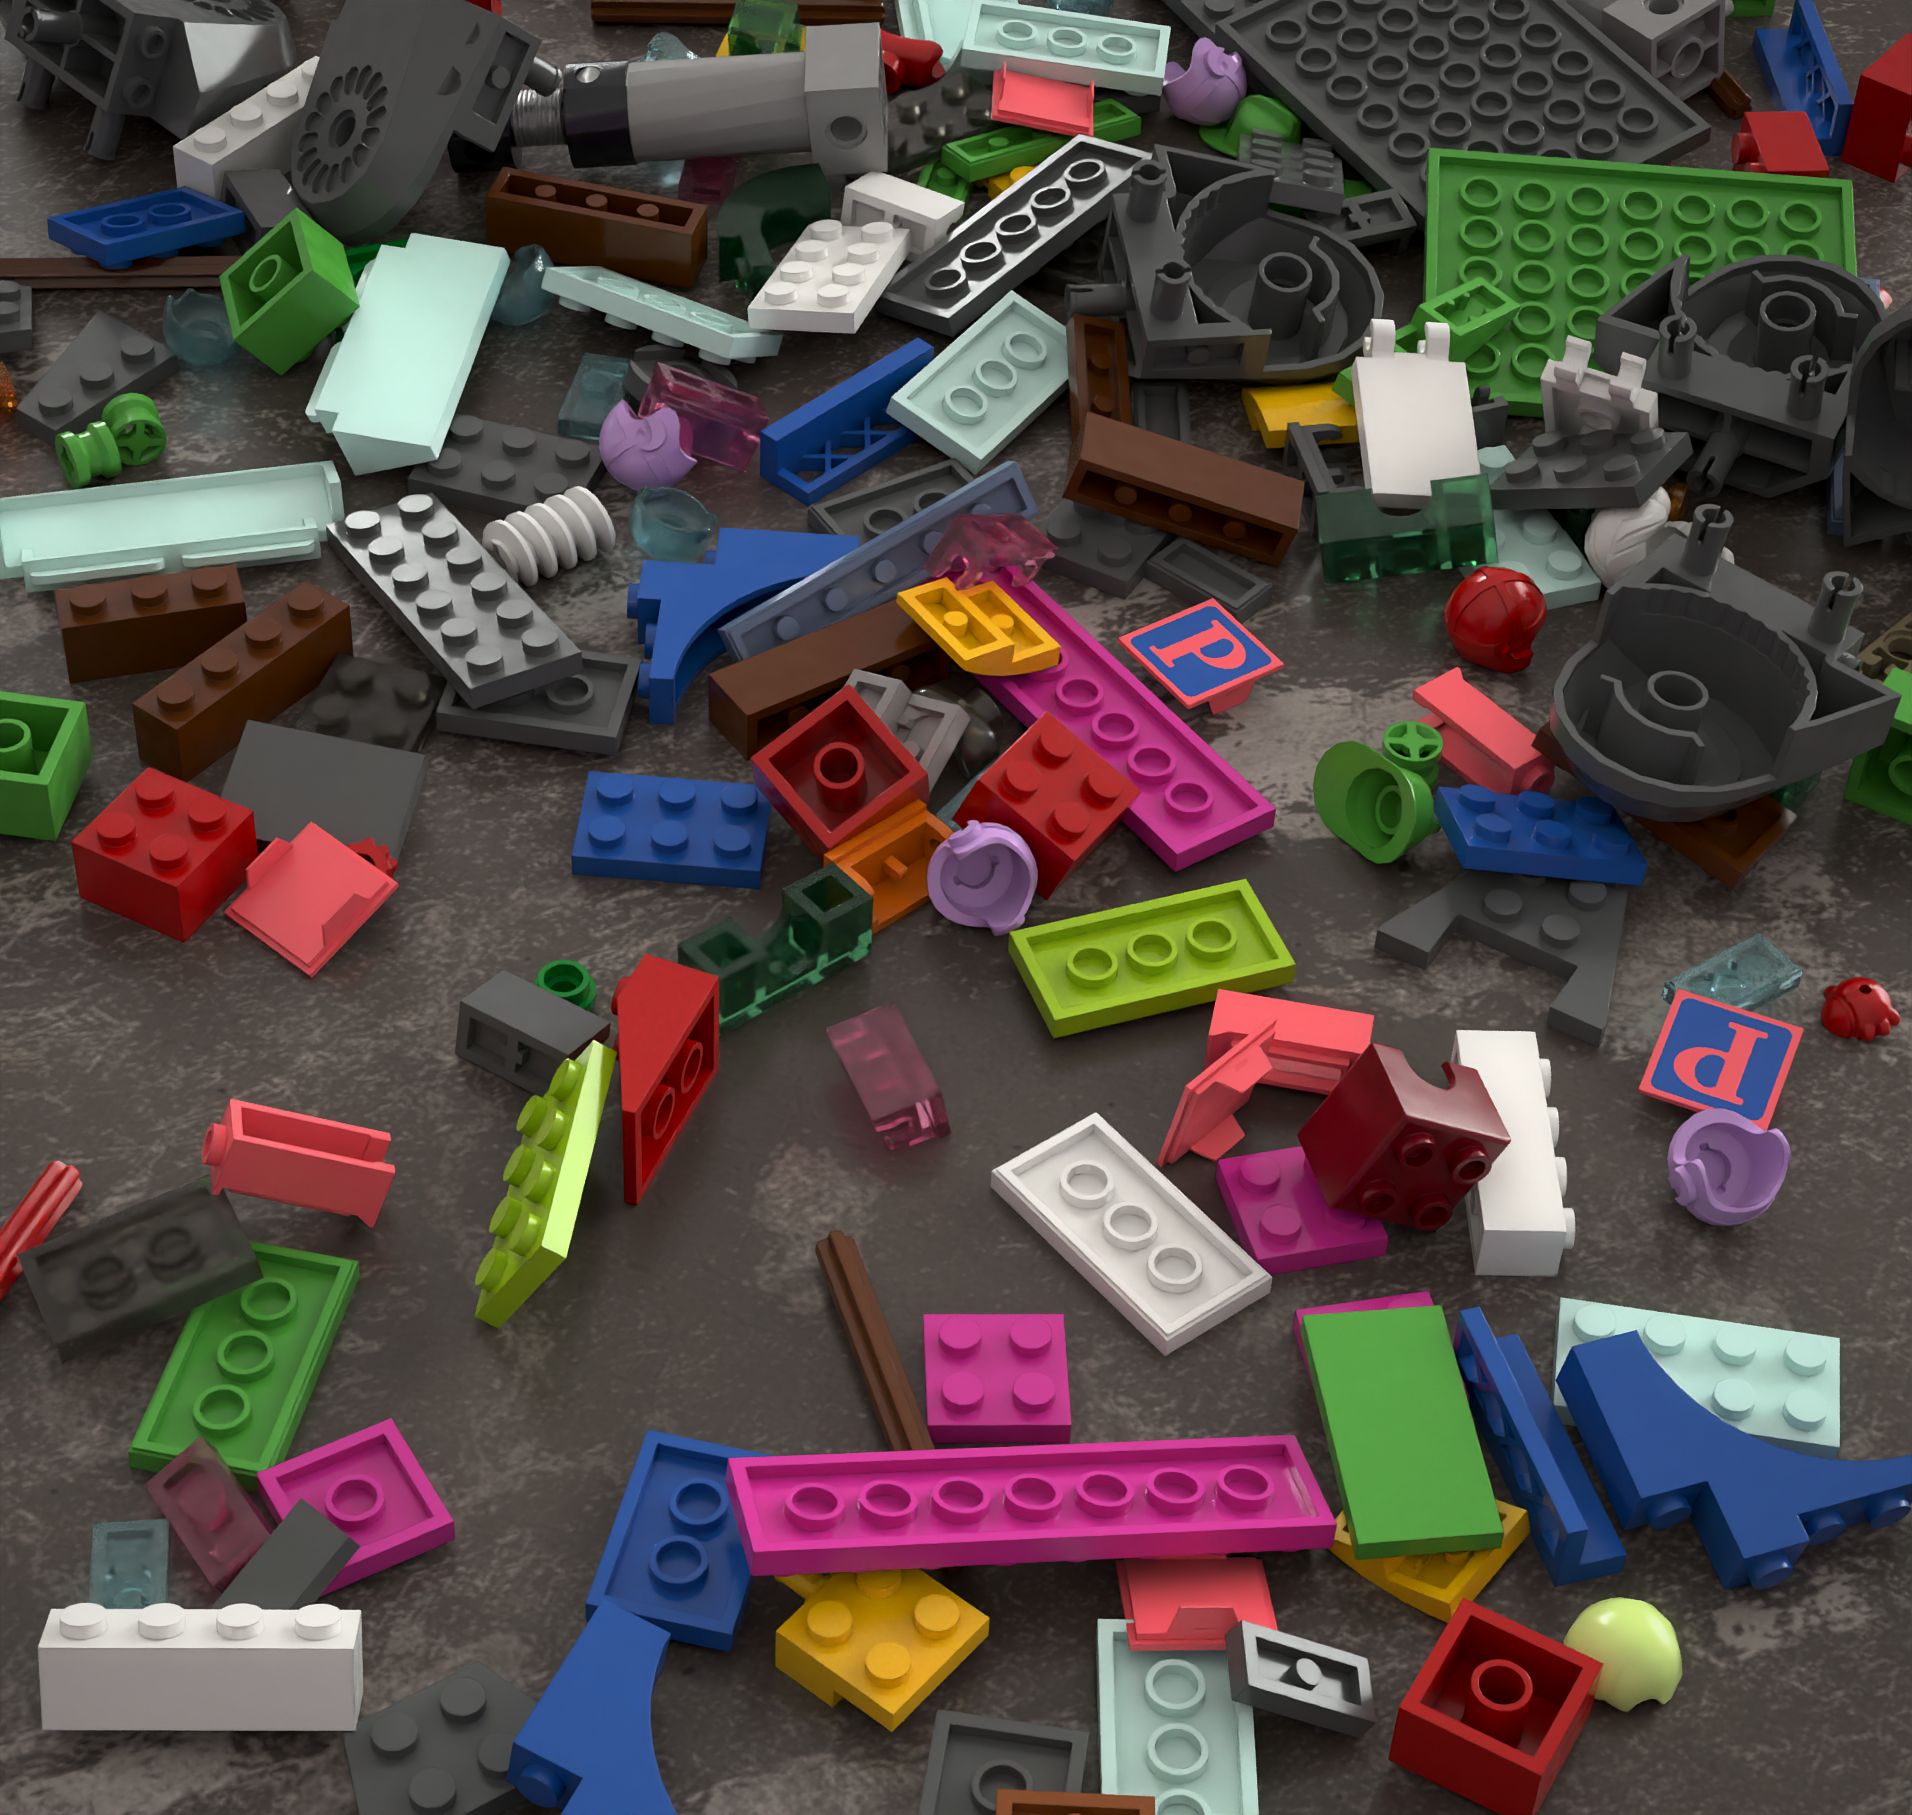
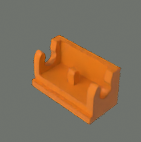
[823,799,954,937]

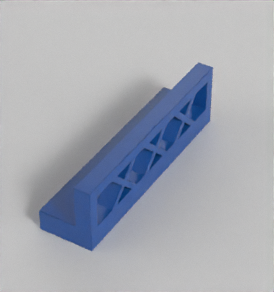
[1752,0,1854,156]
[760,338,934,507]
[1453,1306,1627,1587]

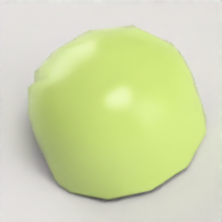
[1563,1597,1683,1712]

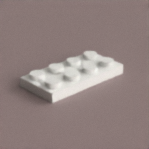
[747,219,912,334]

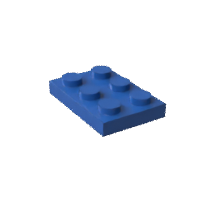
[47,186,246,269]
[571,771,773,889]
[1434,784,1648,886]
[585,1429,773,1652]

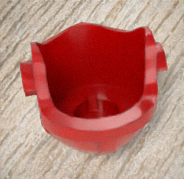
[1444,566,1547,674]

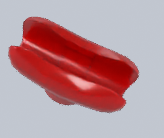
[880,28,945,94]

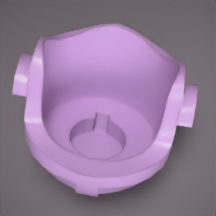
[1162,37,1247,126]
[599,399,697,493]
[926,820,1038,936]
[1667,1109,1791,1226]

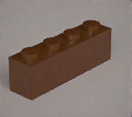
[485,167,708,288]
[1062,411,1305,567]
[132,581,354,783]
[709,599,950,761]

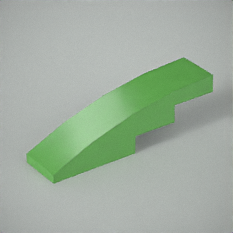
[1332,276,1521,407]

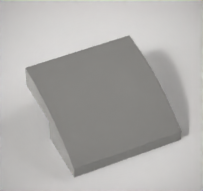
[844,669,971,793]

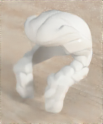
[1584,486,1734,589]

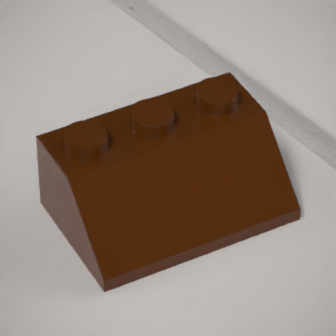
[54,564,247,684]

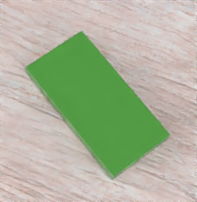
[128,1236,360,1492]
[1300,1305,1504,1560]

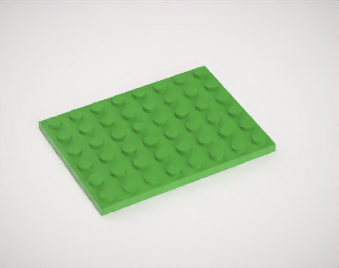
[1423,148,1857,418]

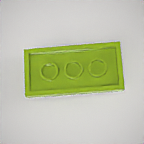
[1008,879,1296,1038]
[474,1040,617,1329]

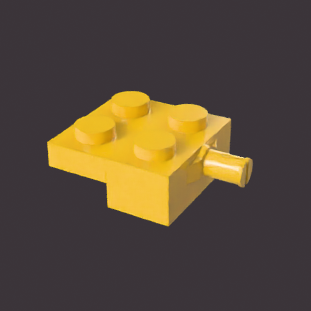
[774,1568,990,1732]

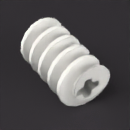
[482,486,616,587]

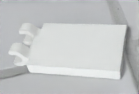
[1351,319,1484,512]
[1540,335,1659,436]

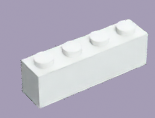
[173,56,320,201]
[1449,1030,1575,1277]
[38,1603,363,1731]

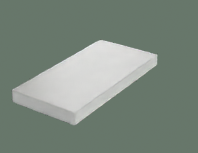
[991,1112,1272,1356]

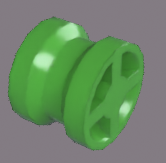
[101,393,167,466]
[55,420,122,489]
[1381,721,1444,791]

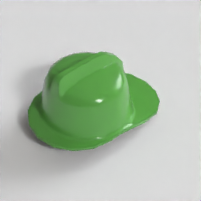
[1199,95,1303,158]
[1313,741,1441,864]

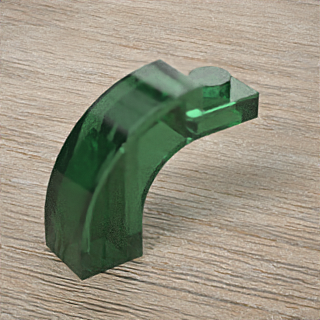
[717,163,831,304]

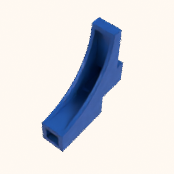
[627,527,860,725]
[1555,1330,1912,1590]
[506,1599,678,1815]

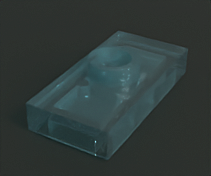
[557,353,632,440]
[1661,933,1803,1012]
[88,1519,171,1609]

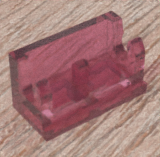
[638,362,770,472]
[923,513,1059,591]
[826,1001,952,1150]

